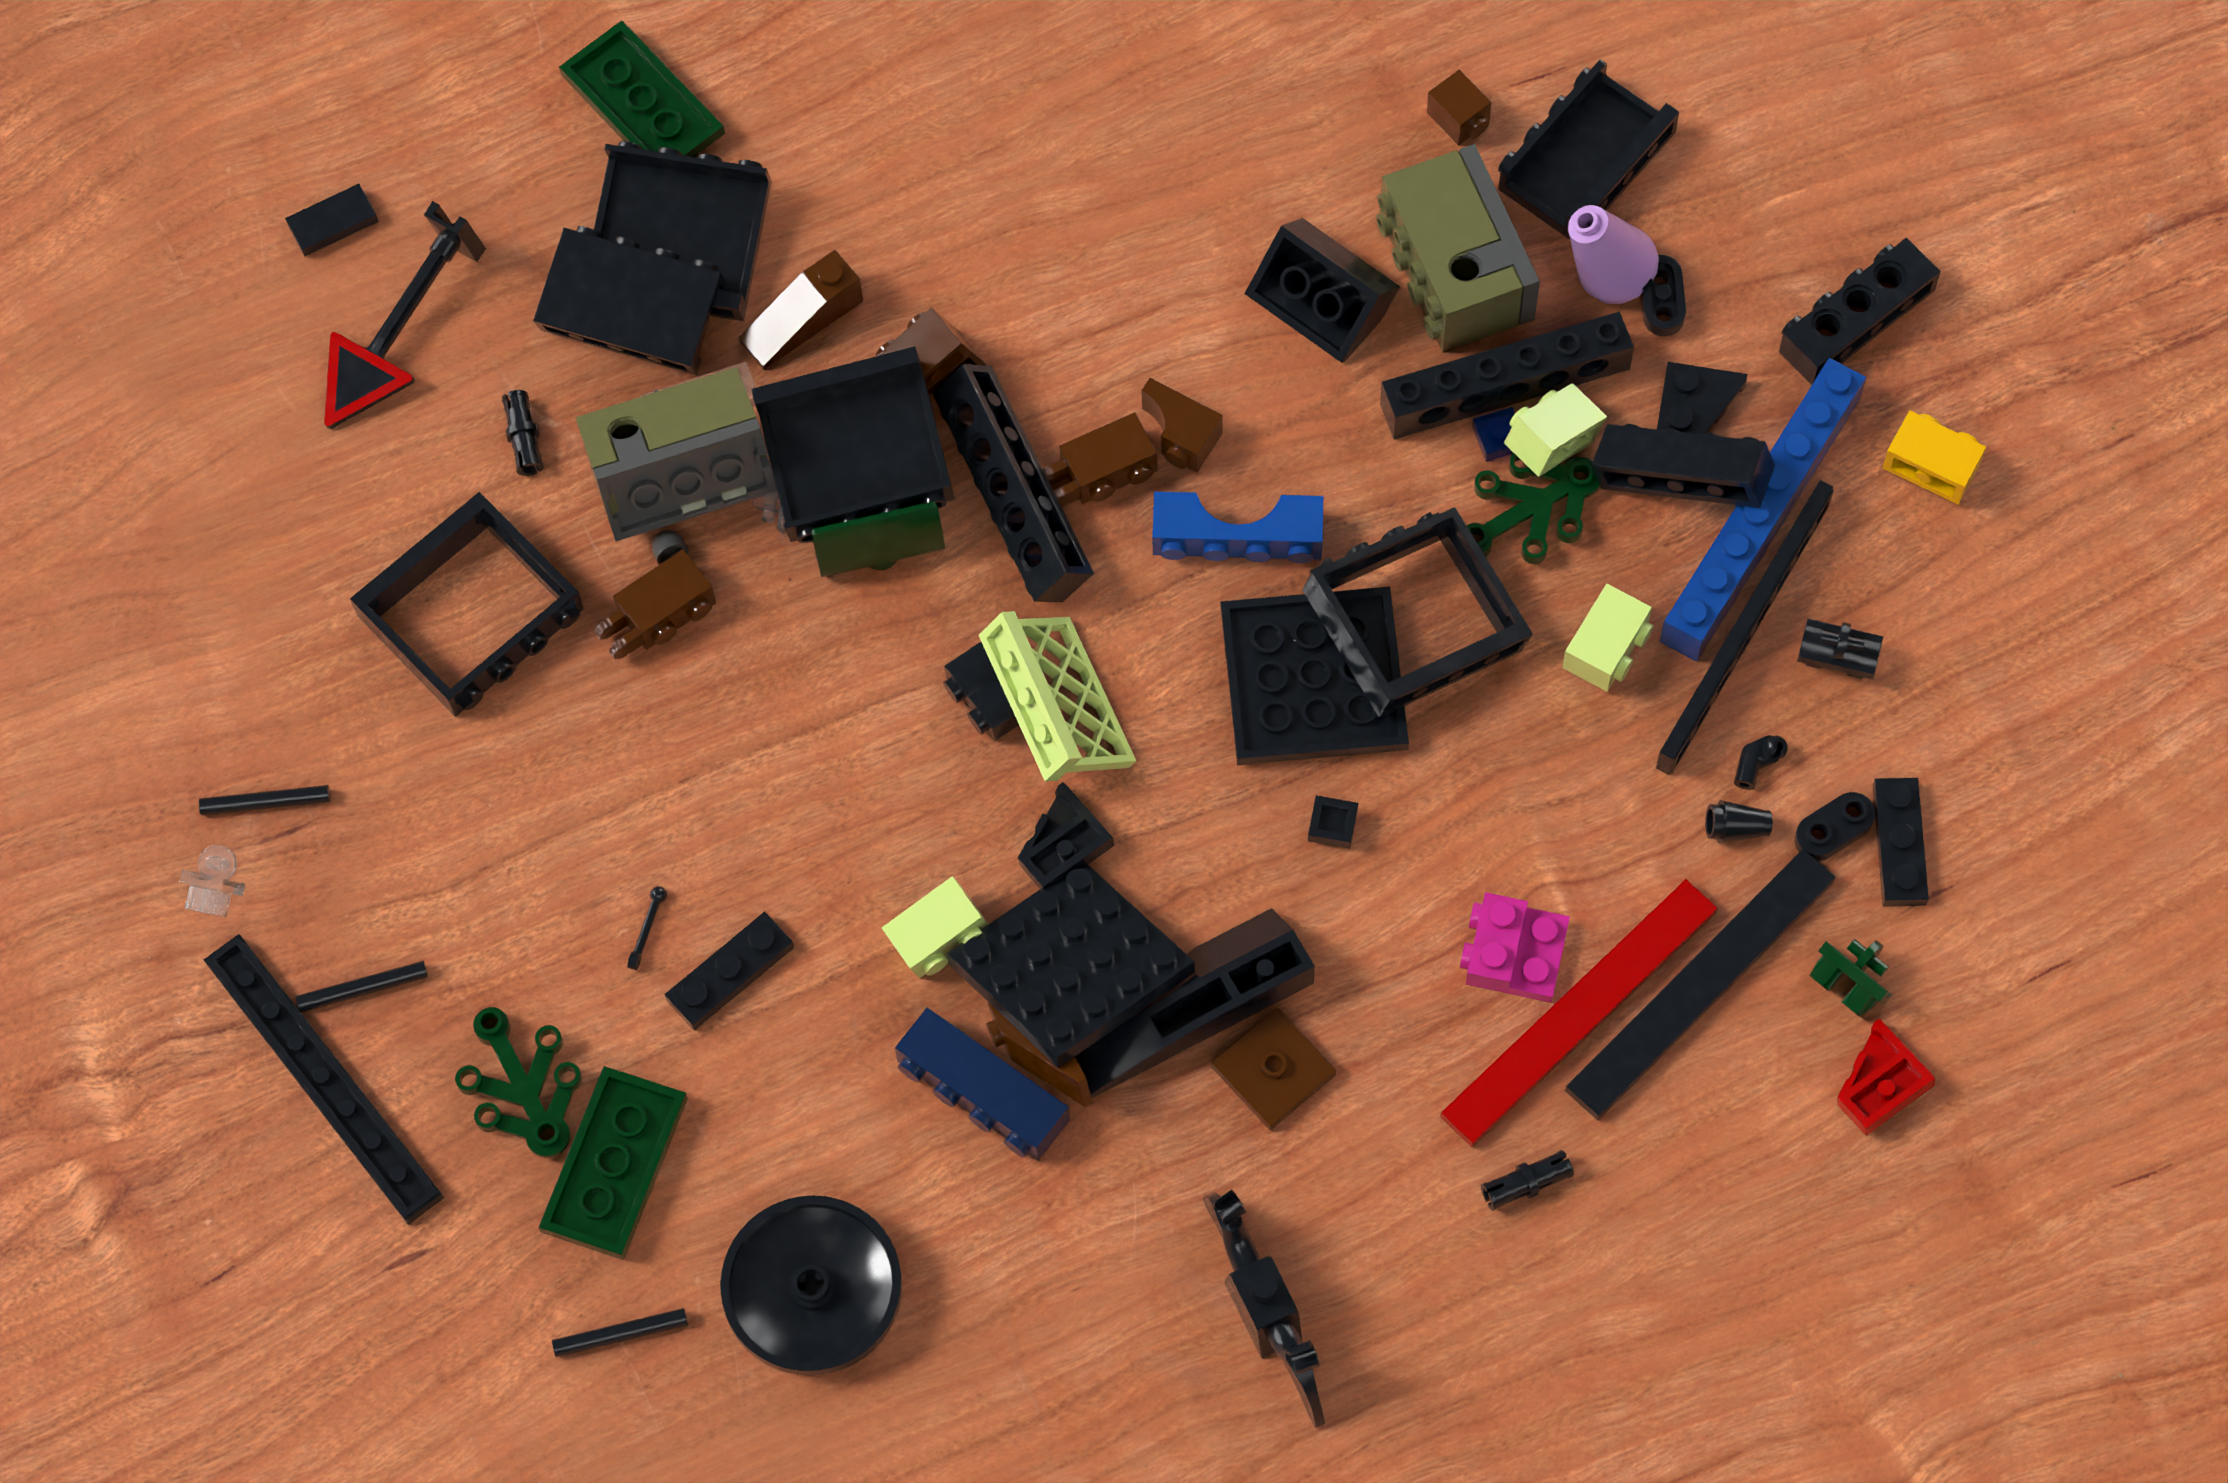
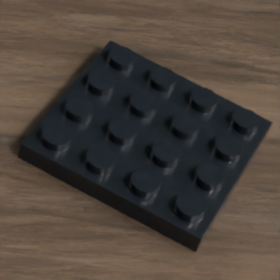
[1220,586,1409,765]
[947,864,1195,1068]

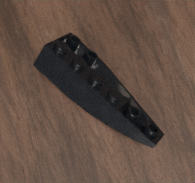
[1075,908,1315,1098]

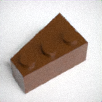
[876,308,986,394]

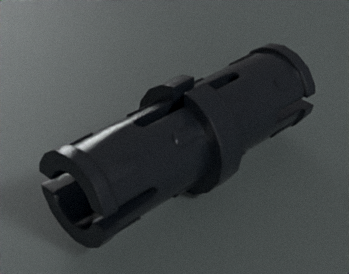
[502,390,544,476]
[1481,1150,1574,1211]

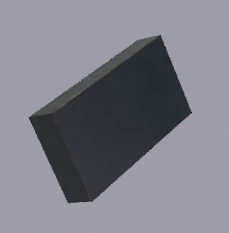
[285,184,379,257]

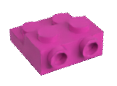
[1460,892,1570,1003]

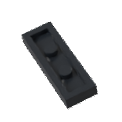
[1873,778,1929,907]
[664,911,794,1031]

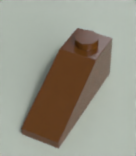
[739,250,863,370]
[986,1003,1093,1107]

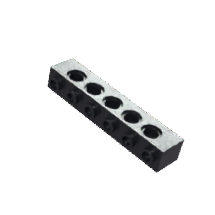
[1380,311,1634,440]
[932,364,1094,602]

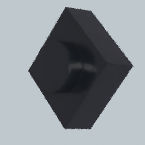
[1308,795,1359,849]

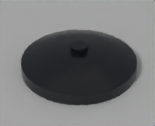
[720,1195,902,1376]

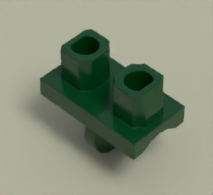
[1809,939,1892,1018]

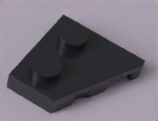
[1657,362,1748,434]
[1018,782,1115,890]

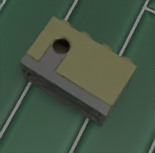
[1376,144,1540,352]
[575,367,777,542]

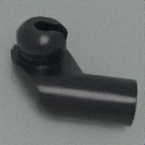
[1734,735,1788,790]

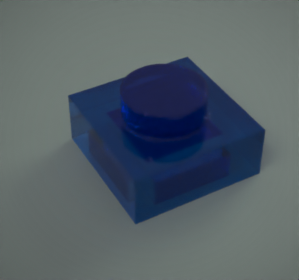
[1472,407,1515,462]

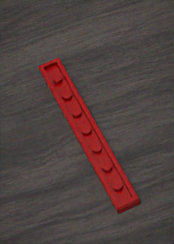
[1440,879,1718,1147]

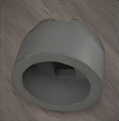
[652,530,689,565]

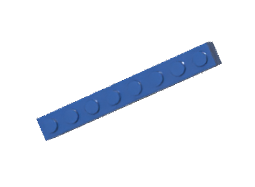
[1660,358,1866,662]

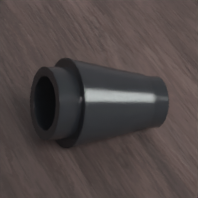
[1705,800,1773,844]

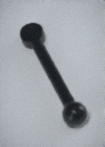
[627,886,667,970]

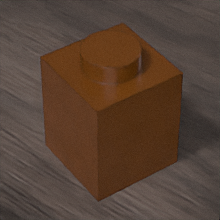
[1427,69,1491,145]

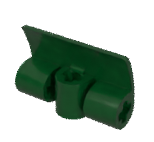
[812,501,945,578]

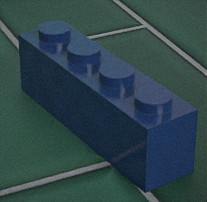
[895,1007,1070,1161]

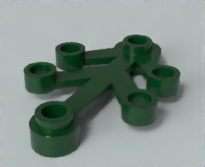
[1466,453,1601,564]
[455,1007,582,1158]

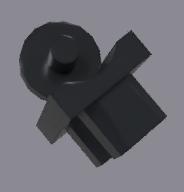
[1797,618,1883,680]

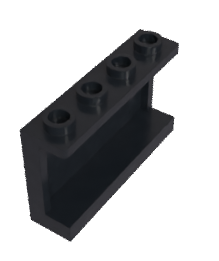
[1498,59,1679,240]
[533,226,726,375]

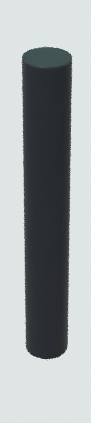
[199,785,331,815]
[296,961,428,1012]
[552,1308,688,1357]

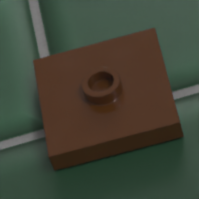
[1211,1007,1336,1130]

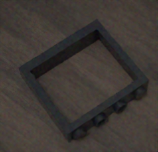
[350,492,584,717]
[1302,507,1533,718]

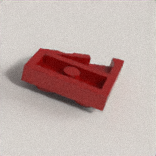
[1837,1018,1935,1136]

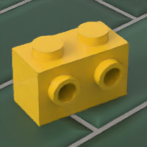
[1882,410,1987,505]

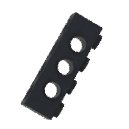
[1779,237,1941,385]

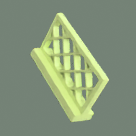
[979,611,1136,782]

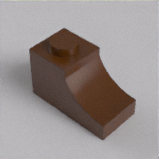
[1141,378,1223,473]

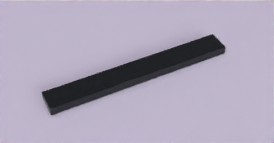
[1656,480,1834,775]
[1565,849,1836,1121]
[203,934,444,1225]

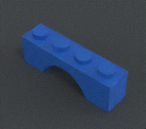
[1152,491,1324,563]

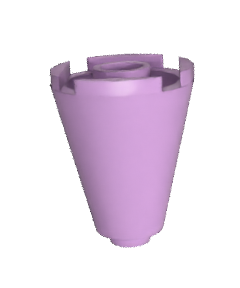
[1568,205,1659,304]

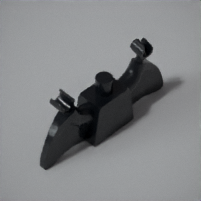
[1203,1189,1325,1428]

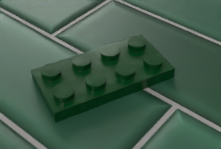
[559,20,725,157]
[538,1066,688,1260]

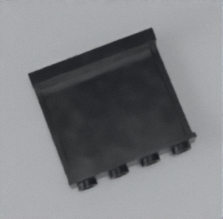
[594,141,772,321]
[751,346,955,543]

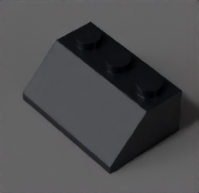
[1244,218,1400,363]

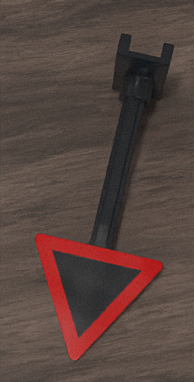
[324,201,486,429]

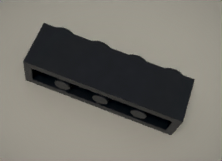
[1592,424,1775,508]

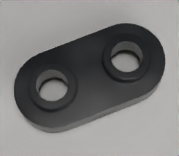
[1641,255,1686,336]
[1794,792,1875,861]

